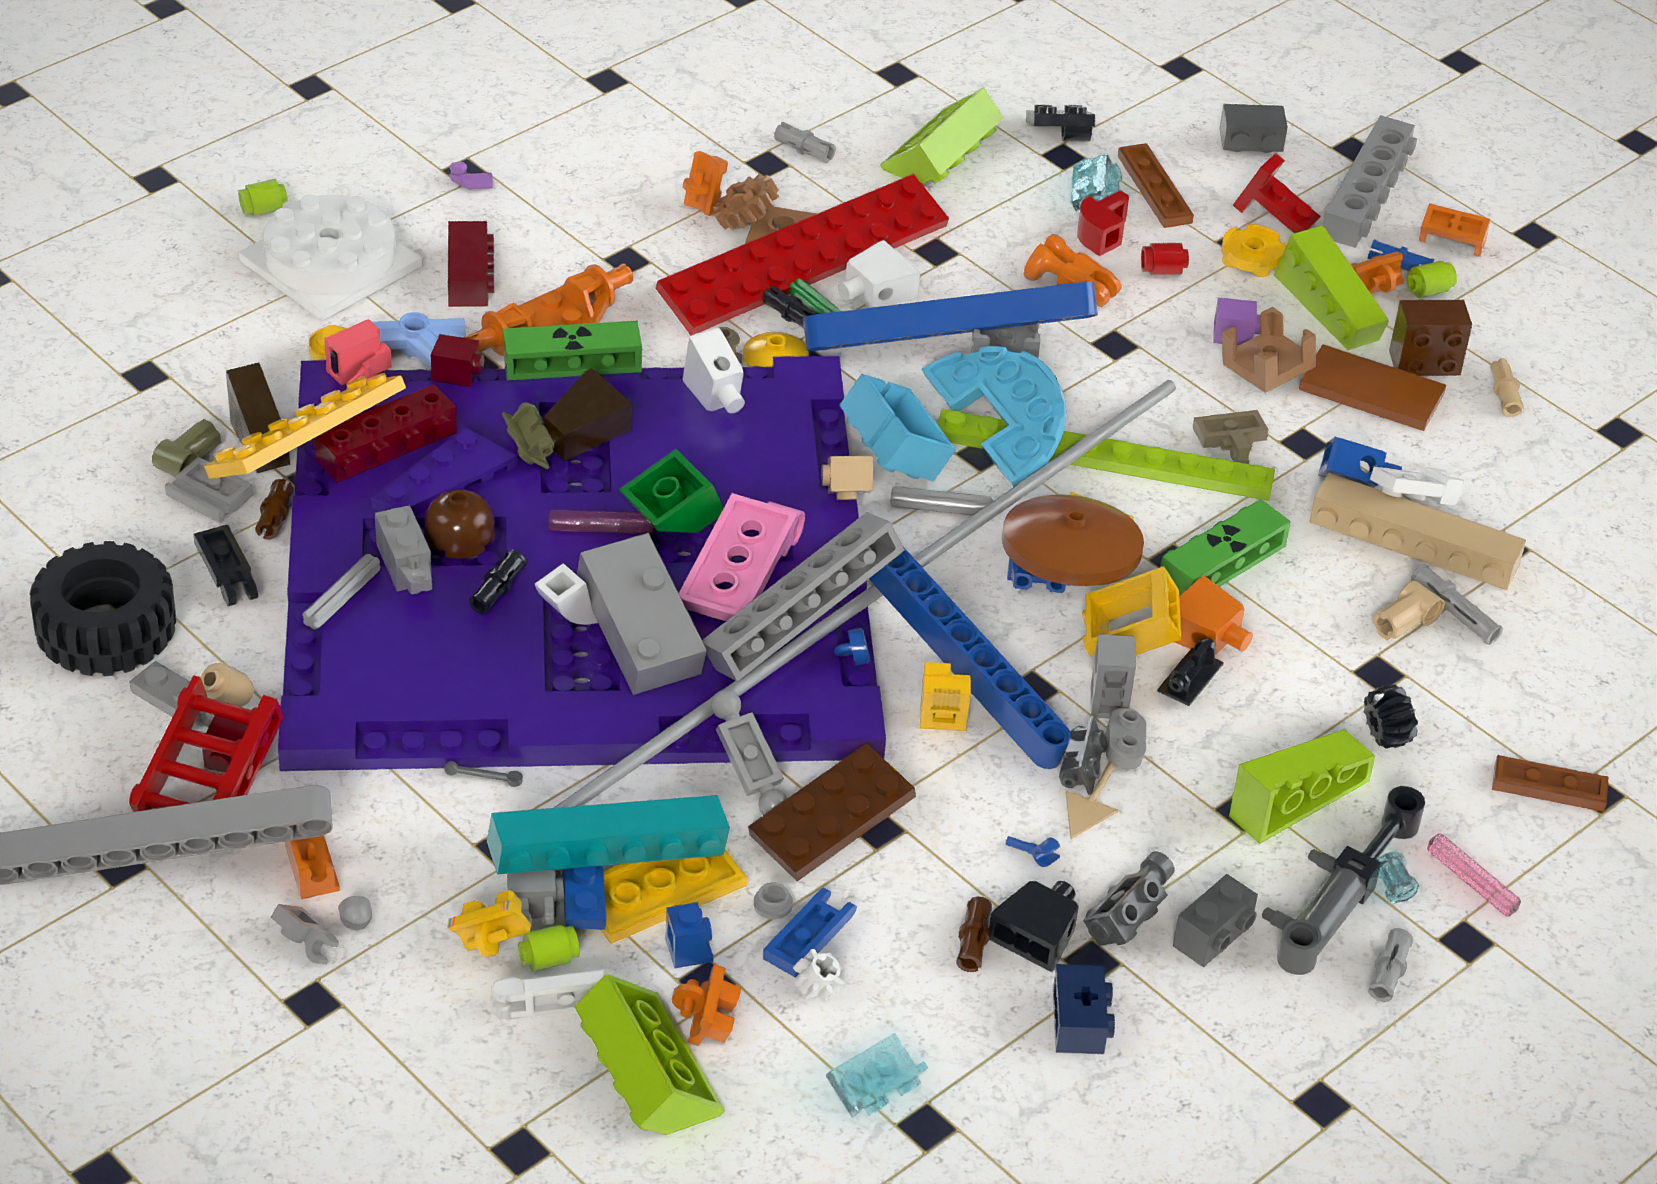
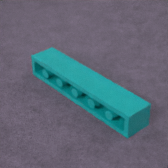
[487,795,730,875]

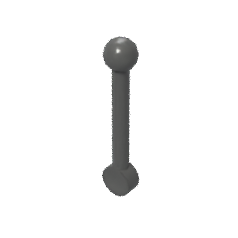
[444,761,523,787]

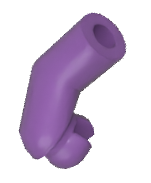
[449,162,493,190]

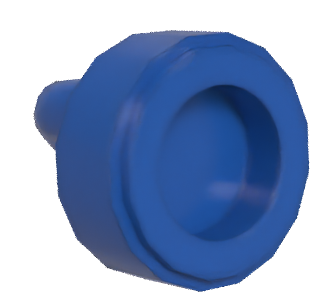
[834,628,870,666]

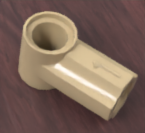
[1373,580,1445,640]

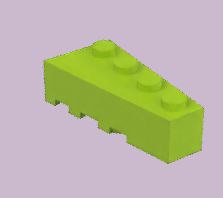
[1274,225,1389,350]
[1229,729,1375,844]

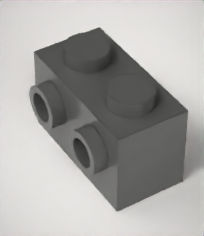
[1219,104,1288,153]
[1173,874,1258,968]

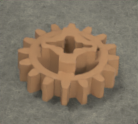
[713,174,779,230]

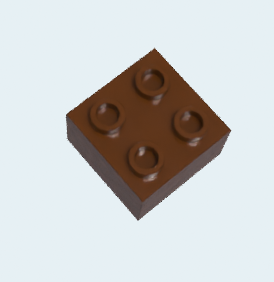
[1389,300,1472,376]

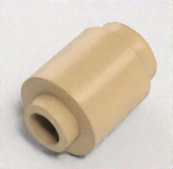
[201,663,254,707]

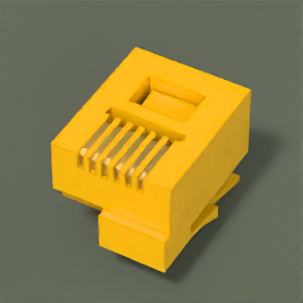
[920,662,971,731]

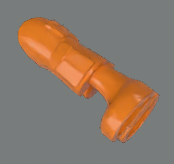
[1023,234,1122,307]

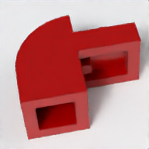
[1077,190,1129,257]

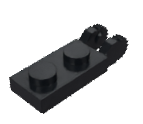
[193,524,258,606]

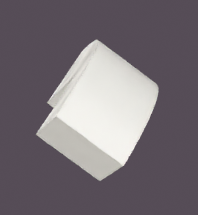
[535,564,598,625]

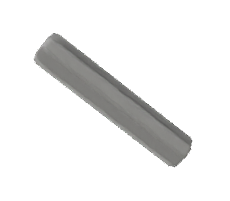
[890,486,993,515]
[303,554,380,629]

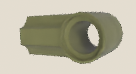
[152,419,221,477]

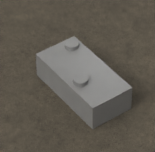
[577,533,707,695]

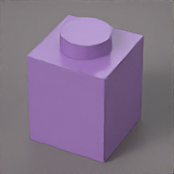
[1213,297,1260,345]

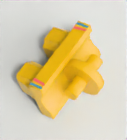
[447,890,531,958]

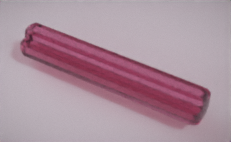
[548,510,654,534]
[1427,833,1521,917]

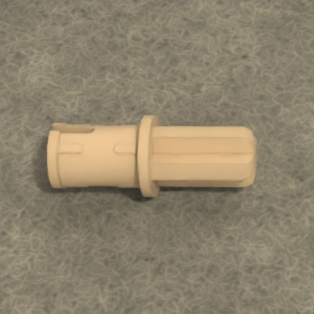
[1490,358,1524,417]

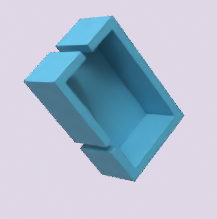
[840,373,956,481]

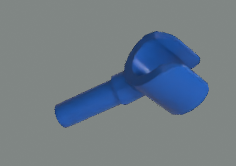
[1006,836,1060,867]

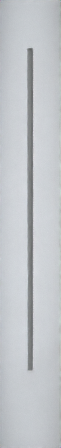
[553,380,1176,808]

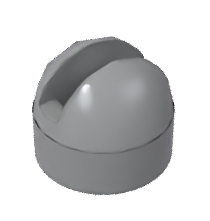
[338,896,372,931]

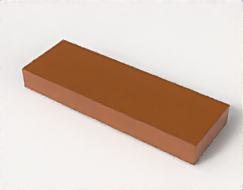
[1492,755,1609,812]

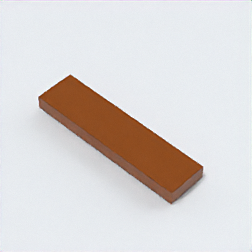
[1118,143,1194,228]

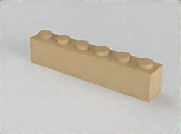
[1310,473,1526,590]

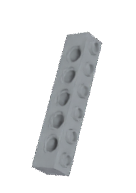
[1323,115,1417,248]
[702,512,905,682]

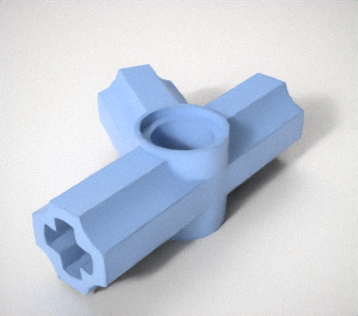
[373,312,466,370]

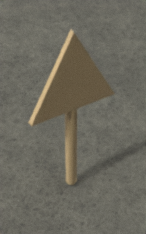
[1066,762,1118,839]

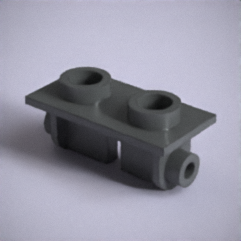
[1059,716,1107,795]

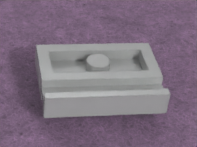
[165,457,254,523]

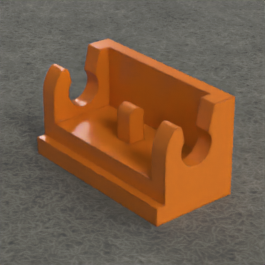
[1419,203,1490,256]
[284,835,340,899]

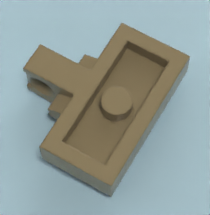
[1193,410,1269,464]

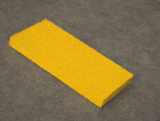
[600,849,747,944]

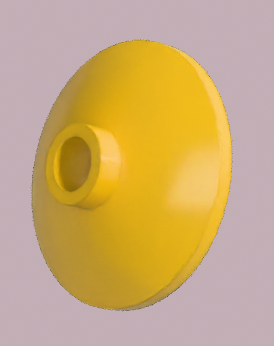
[743,332,809,367]

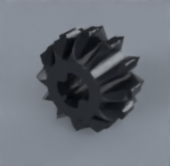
[1363,684,1418,749]

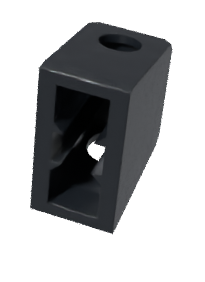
[989,881,1079,973]

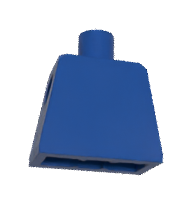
[1318,436,1402,488]

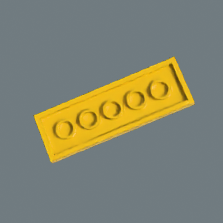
[204,373,406,479]

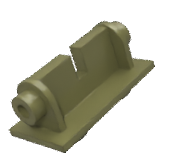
[502,402,554,469]

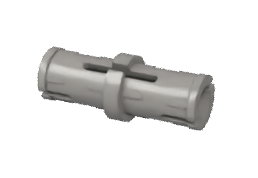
[774,122,836,163]
[1368,928,1413,1002]

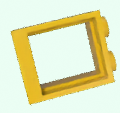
[1082,566,1181,656]

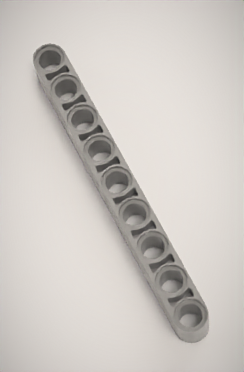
[0,785,333,885]

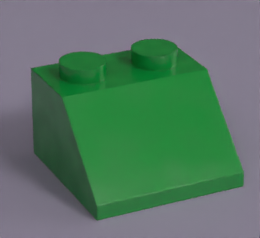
[619,449,724,533]

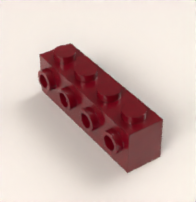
[314,384,457,483]

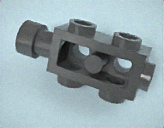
[1083,851,1175,946]

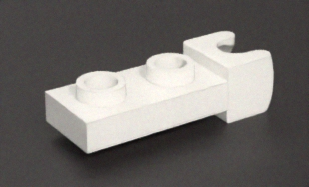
[1370,467,1464,506]

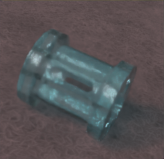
[1377,852,1419,903]

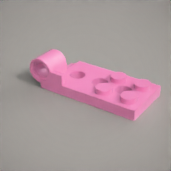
[679,493,805,621]

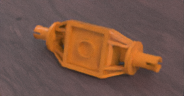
[463,264,634,356]

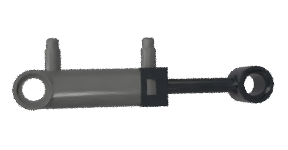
[1262,786,1425,975]

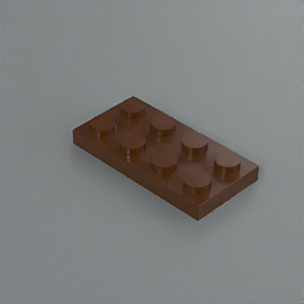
[748,743,916,882]

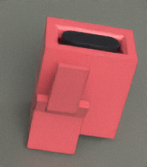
[324,319,392,389]

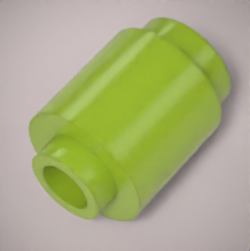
[238,179,288,216]
[1407,261,1457,298]
[518,924,580,972]

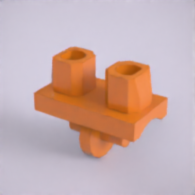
[683,151,728,216]
[1350,251,1404,294]
[672,964,741,1046]

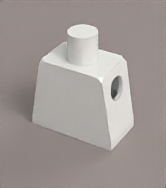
[838,240,920,308]
[683,328,745,413]

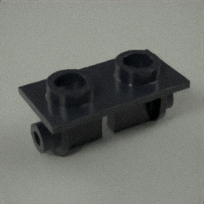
[1157,638,1224,706]

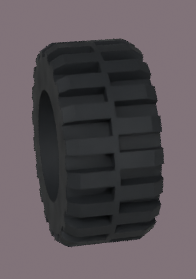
[30,541,176,676]

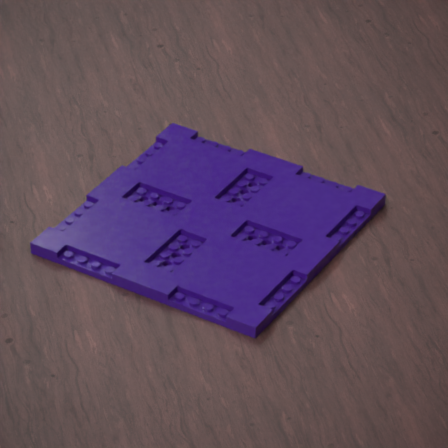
[278,356,886,771]

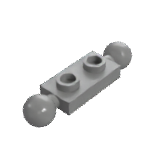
[711,690,788,815]

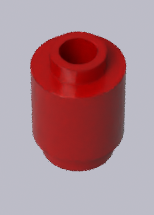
[1141,243,1189,275]

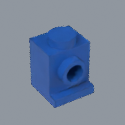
[665,902,713,969]

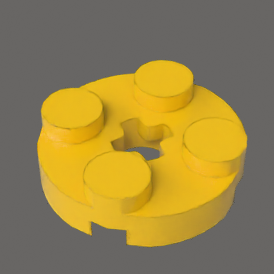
[1221,224,1286,277]

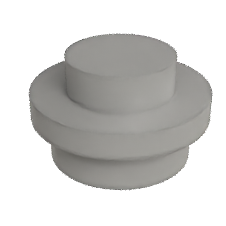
[753,882,793,919]

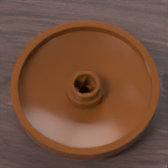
[1001,494,1144,586]

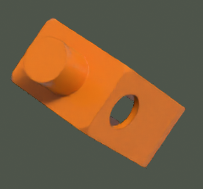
[1174,576,1253,654]

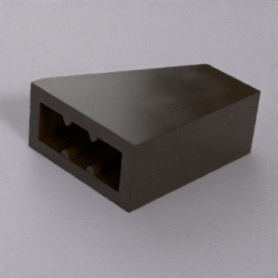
[226,362,290,473]
[544,368,632,461]

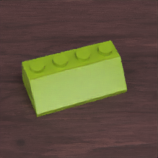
[880,87,1004,184]
[574,974,725,1135]

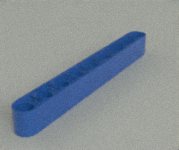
[803,282,1098,351]
[869,548,1071,769]

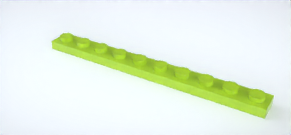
[937,409,1275,501]

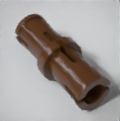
[255,479,293,540]
[956,896,992,972]

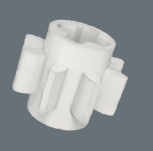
[793,949,844,1002]

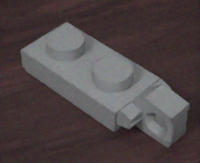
[129,661,214,727]

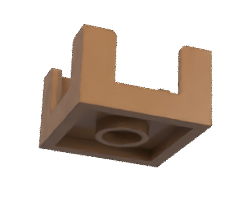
[1222,307,1316,393]

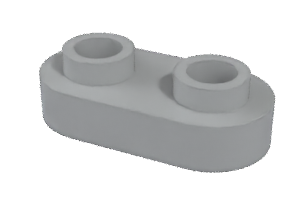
[1106,708,1146,769]

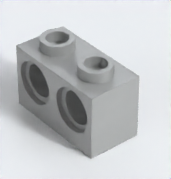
[1090,634,1136,719]

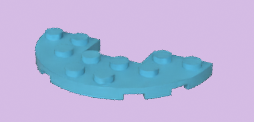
[921,346,1067,487]

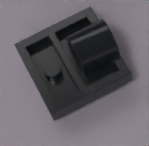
[1026,104,1095,141]

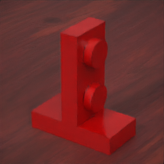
[1233,153,1321,234]

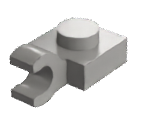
[270,904,339,965]

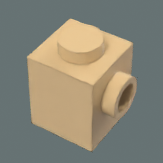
[821,456,873,500]

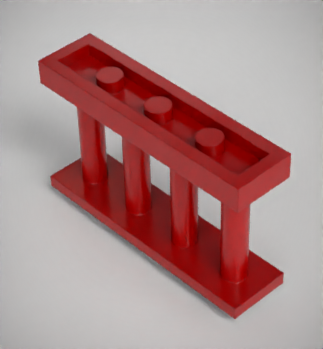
[129,675,284,812]

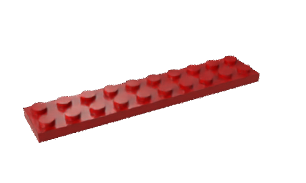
[655,174,950,336]

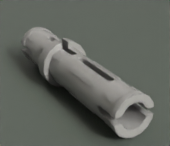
[1411,564,1503,645]

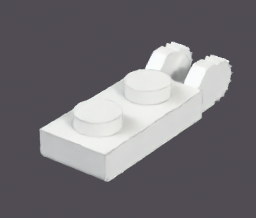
[491,970,605,1019]

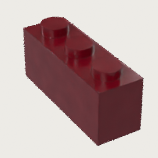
[448,221,494,307]

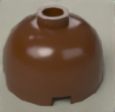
[424,490,495,559]

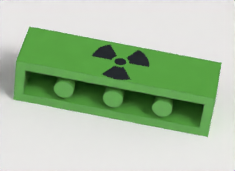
[503,320,642,381]
[1161,499,1291,596]

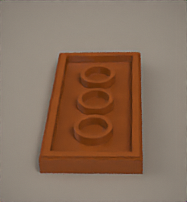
[1299,344,1447,431]

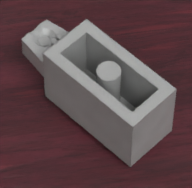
[375,505,432,594]

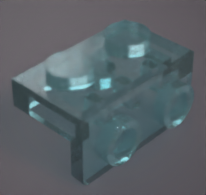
[1070,153,1122,211]
[825,1033,928,1117]

